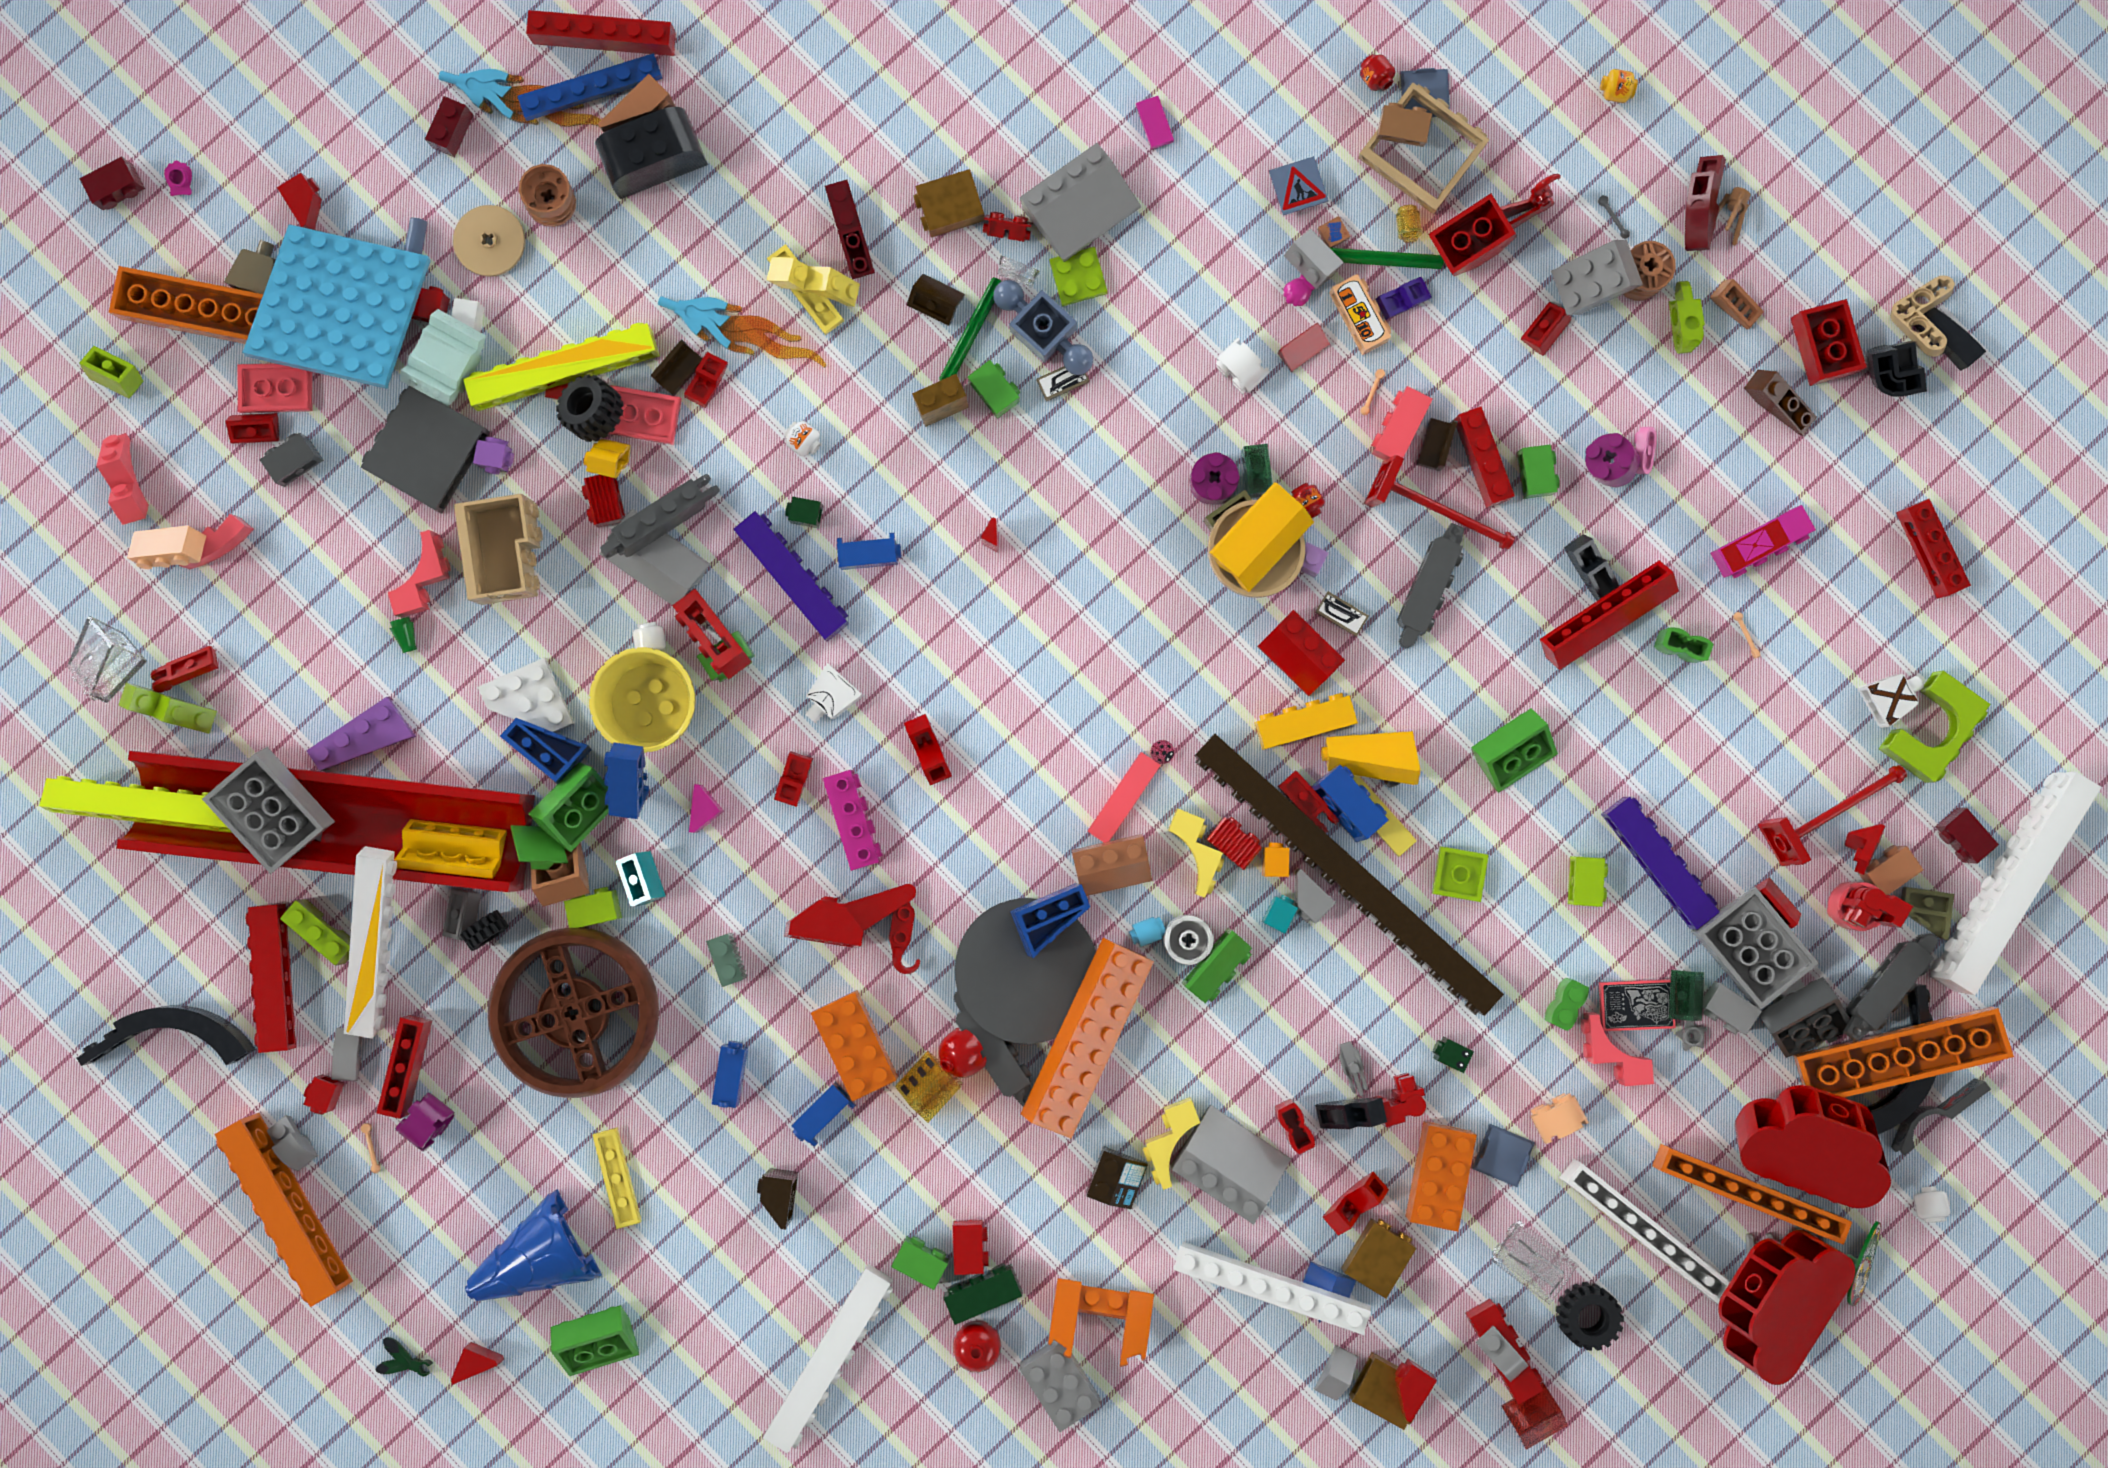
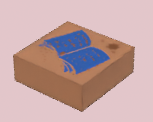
[1317,216,1350,248]

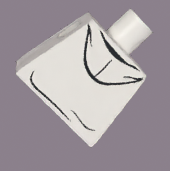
[805,663,864,723]

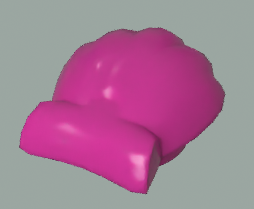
[164,160,192,196]
[1283,274,1315,307]

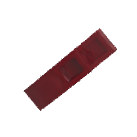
[1685,155,1726,251]
[825,179,875,280]

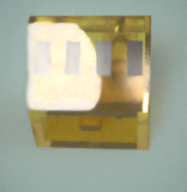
[895,1051,963,1123]

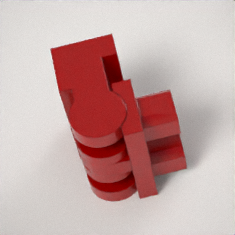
[1841,887,1913,928]
[1372,1073,1426,1127]

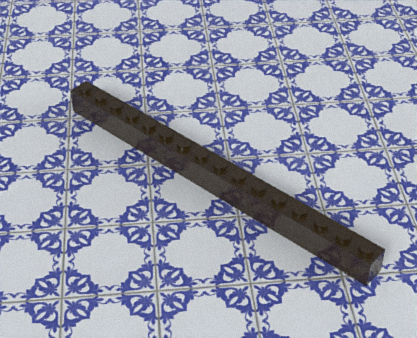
[1194,734,1504,1016]

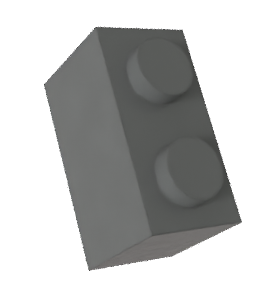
[259,433,324,487]

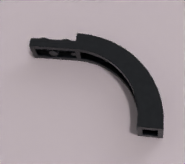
[1867,983,1936,1134]
[76,1005,256,1066]

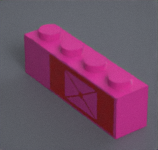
[1710,505,1816,578]

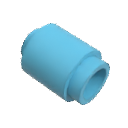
[1129,917,1166,947]

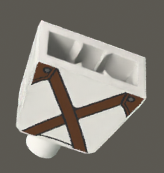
[1857,674,1924,728]

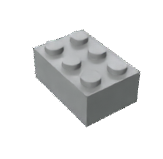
[1551,240,1643,316]
[1020,1340,1101,1432]

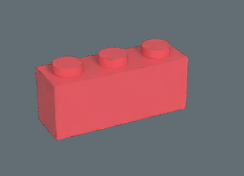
[1371,386,1433,460]

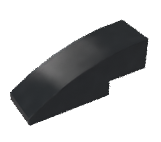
[1914,307,1986,371]
[1564,534,1619,601]
[1315,1098,1387,1129]

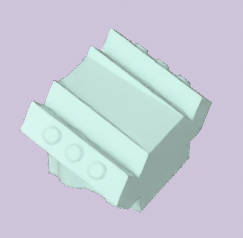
[400,309,486,406]

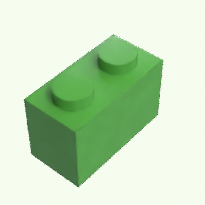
[967,360,1020,419]
[1517,444,1560,499]
[891,1236,949,1290]

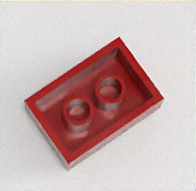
[1790,299,1867,386]

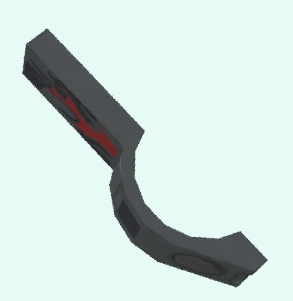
[1891,1078,1991,1155]

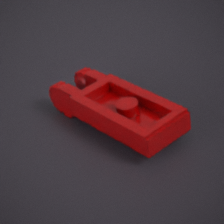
[150,646,218,693]
[1277,770,1339,833]

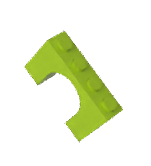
[1879,670,1991,783]

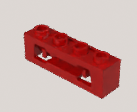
[1896,498,1971,599]
[672,589,752,680]

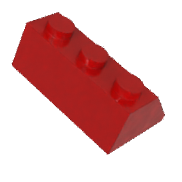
[1257,610,1345,696]

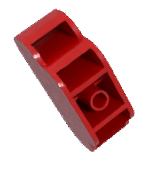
[1735,1085,1891,1208]
[1718,1230,1855,1385]

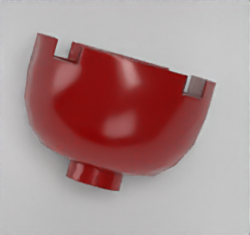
[938,1028,987,1078]
[953,1321,1001,1373]

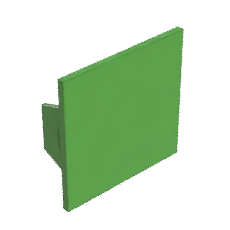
[511,825,568,870]

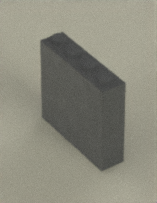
[361,386,490,514]

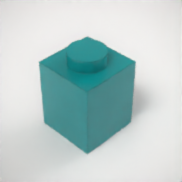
[1261,895,1298,934]

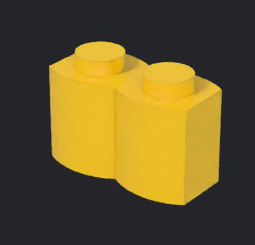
[584,438,631,478]

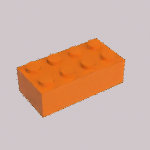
[810,990,898,1102]
[1405,1121,1477,1232]

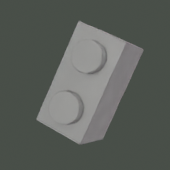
[1284,229,1344,290]
[1698,981,1762,1035]

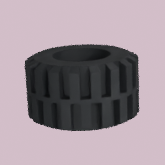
[556,375,624,442]
[1556,1282,1624,1351]

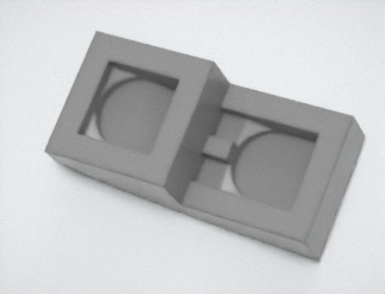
[332,1028,362,1081]

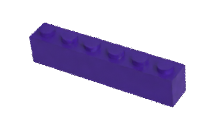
[733,511,849,642]
[1601,797,1720,930]

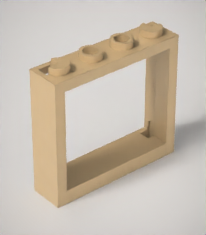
[1358,83,1490,215]

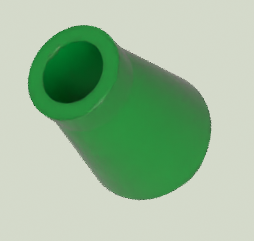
[389,616,417,653]

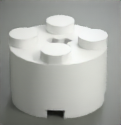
[1215,338,1270,395]
[1163,915,1214,965]

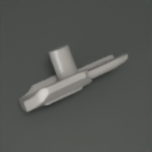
[1339,1041,1368,1096]

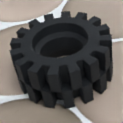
[460,910,509,951]

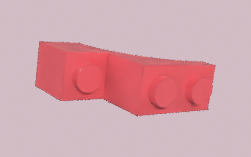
[96,433,149,525]
[387,530,451,618]
[1581,1012,1654,1086]

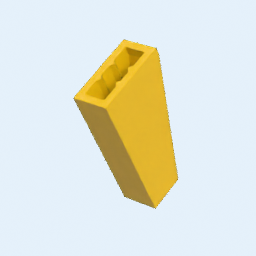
[1321,731,1421,785]

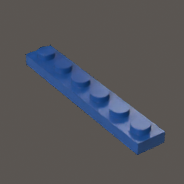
[517,53,663,121]

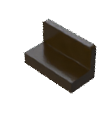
[907,274,965,326]
[651,339,703,396]
[1417,418,1458,471]

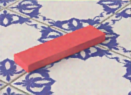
[1087,752,1161,843]

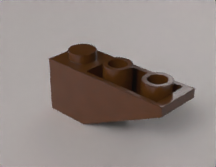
[1744,370,1817,436]

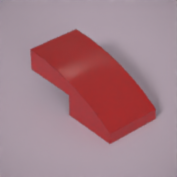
[684,352,728,408]
[774,751,813,807]

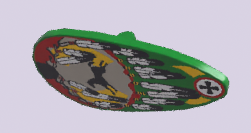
[1847,1221,1881,1306]

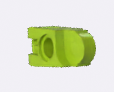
[1668,281,1705,354]

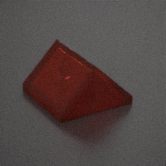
[1501,1382,1568,1450]

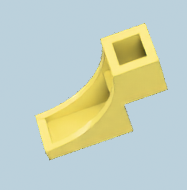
[767,257,860,307]
[1168,809,1225,898]
[1142,1097,1200,1190]

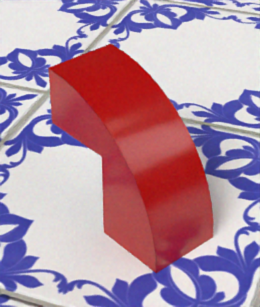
[904,714,952,786]
[1323,1171,1389,1236]

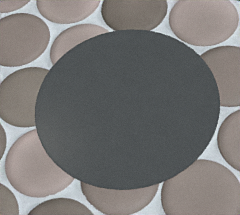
[955,898,1096,1044]

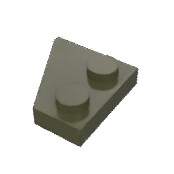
[1901,887,1955,940]

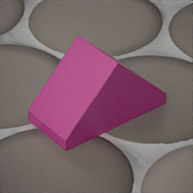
[689,784,724,833]

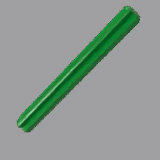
[1330,248,1444,269]
[939,277,1002,381]

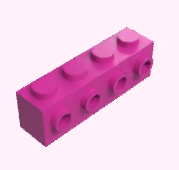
[823,770,883,871]

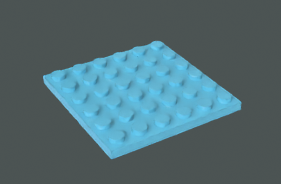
[242,224,431,389]

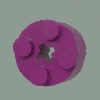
[1585,433,1640,488]
[1189,452,1240,505]
[395,1092,455,1152]

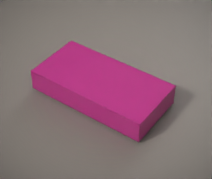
[1136,96,1174,150]

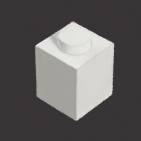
[451,298,485,332]

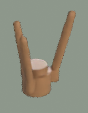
[1718,187,1751,246]

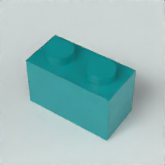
[616,851,666,907]

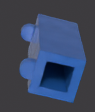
[837,532,902,570]
[712,1041,748,1108]
[791,1081,856,1147]

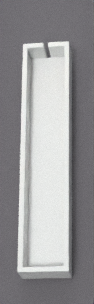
[1929,772,2102,995]

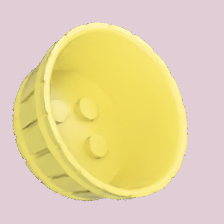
[589,647,696,753]

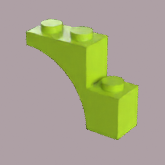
[118,682,217,734]

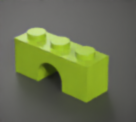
[280,899,350,966]

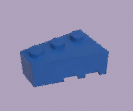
[500,718,592,784]
[604,742,650,819]
[1010,883,1090,958]

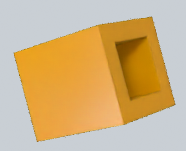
[1262,843,1289,877]

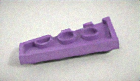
[306,697,416,771]

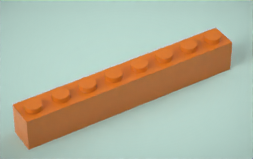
[1652,1144,1852,1245]

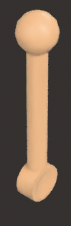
[1360,369,1385,415]
[1733,612,1760,659]
[361,1123,380,1173]

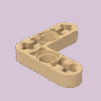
[1890,275,1955,357]

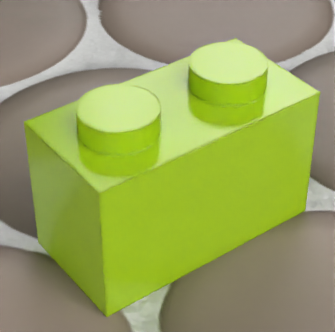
[79,345,144,399]
[1567,856,1608,907]
[564,887,622,928]

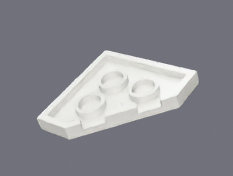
[478,658,575,733]

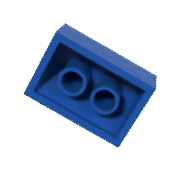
[1311,765,1389,842]

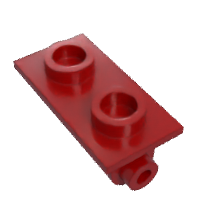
[983,212,1033,242]

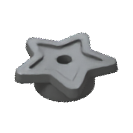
[1675,1020,1707,1051]

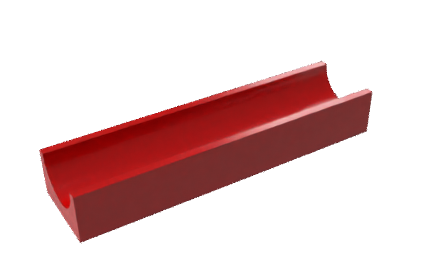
[116,751,535,892]

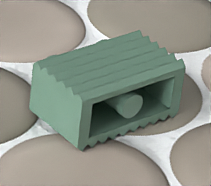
[706,933,748,987]

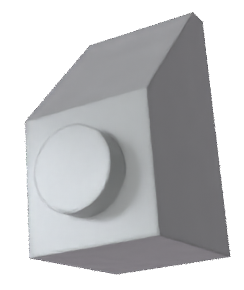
[1295,869,1336,924]

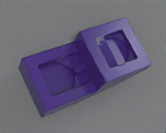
[1375,276,1432,320]

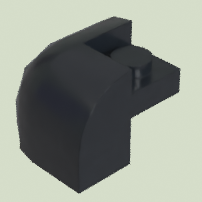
[1867,341,1927,397]

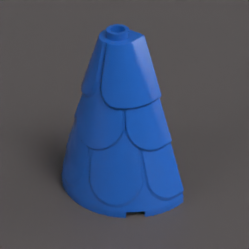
[465,1189,602,1301]

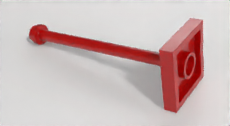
[1364,455,1515,549]
[1757,765,1907,866]

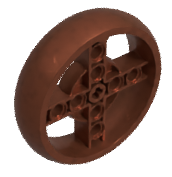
[488,927,659,1098]

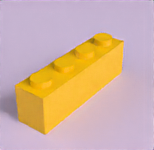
[1254,693,1358,750]

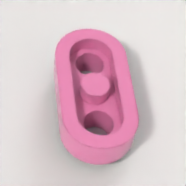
[1635,427,1657,474]

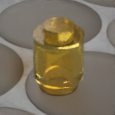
[1396,205,1422,243]

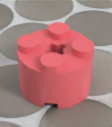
[1827,882,1880,931]

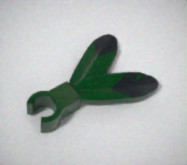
[375,1337,433,1377]

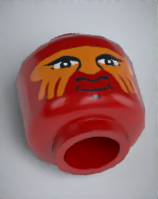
[1360,54,1396,91]
[1291,483,1325,519]

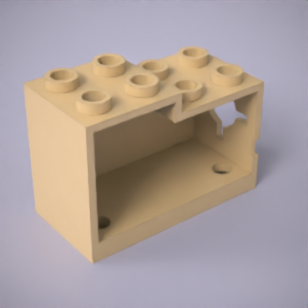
[454,494,543,605]

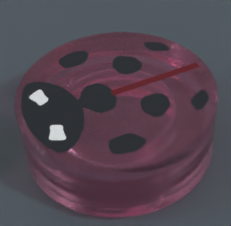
[1150,740,1174,764]

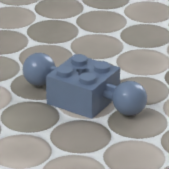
[993,280,1093,375]

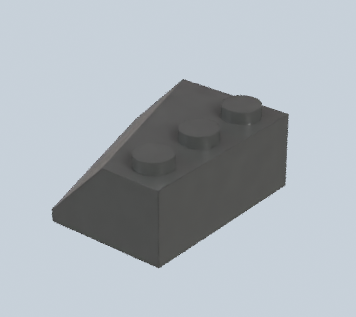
[1759,977,1850,1058]

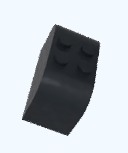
[595,107,708,199]

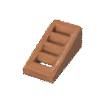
[1710,279,1764,329]

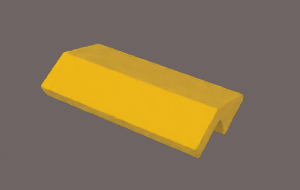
[1209,482,1314,592]
[395,819,507,879]

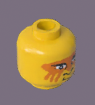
[1600,69,1638,103]

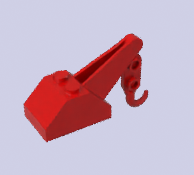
[1428,173,1561,277]
[784,884,921,974]

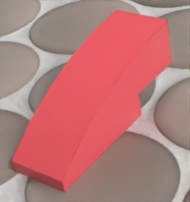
[179,514,254,569]

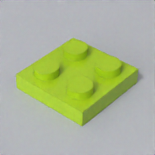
[1049,246,1108,307]
[1432,846,1489,902]

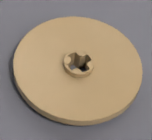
[453,205,525,277]

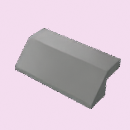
[599,509,710,605]

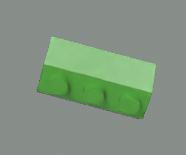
[1471,708,1558,793]
[529,762,609,852]
[1182,928,1252,1003]
[550,1305,639,1377]

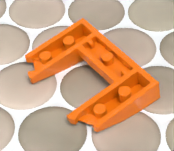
[1048,1278,1154,1367]

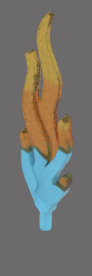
[439,69,601,127]
[658,296,826,368]

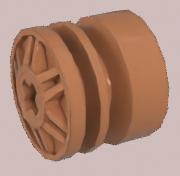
[518,164,576,227]
[1623,241,1676,301]

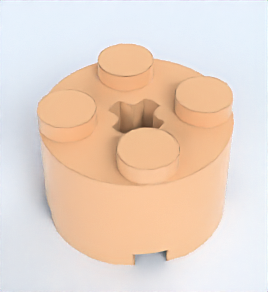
[1530,1093,1589,1144]

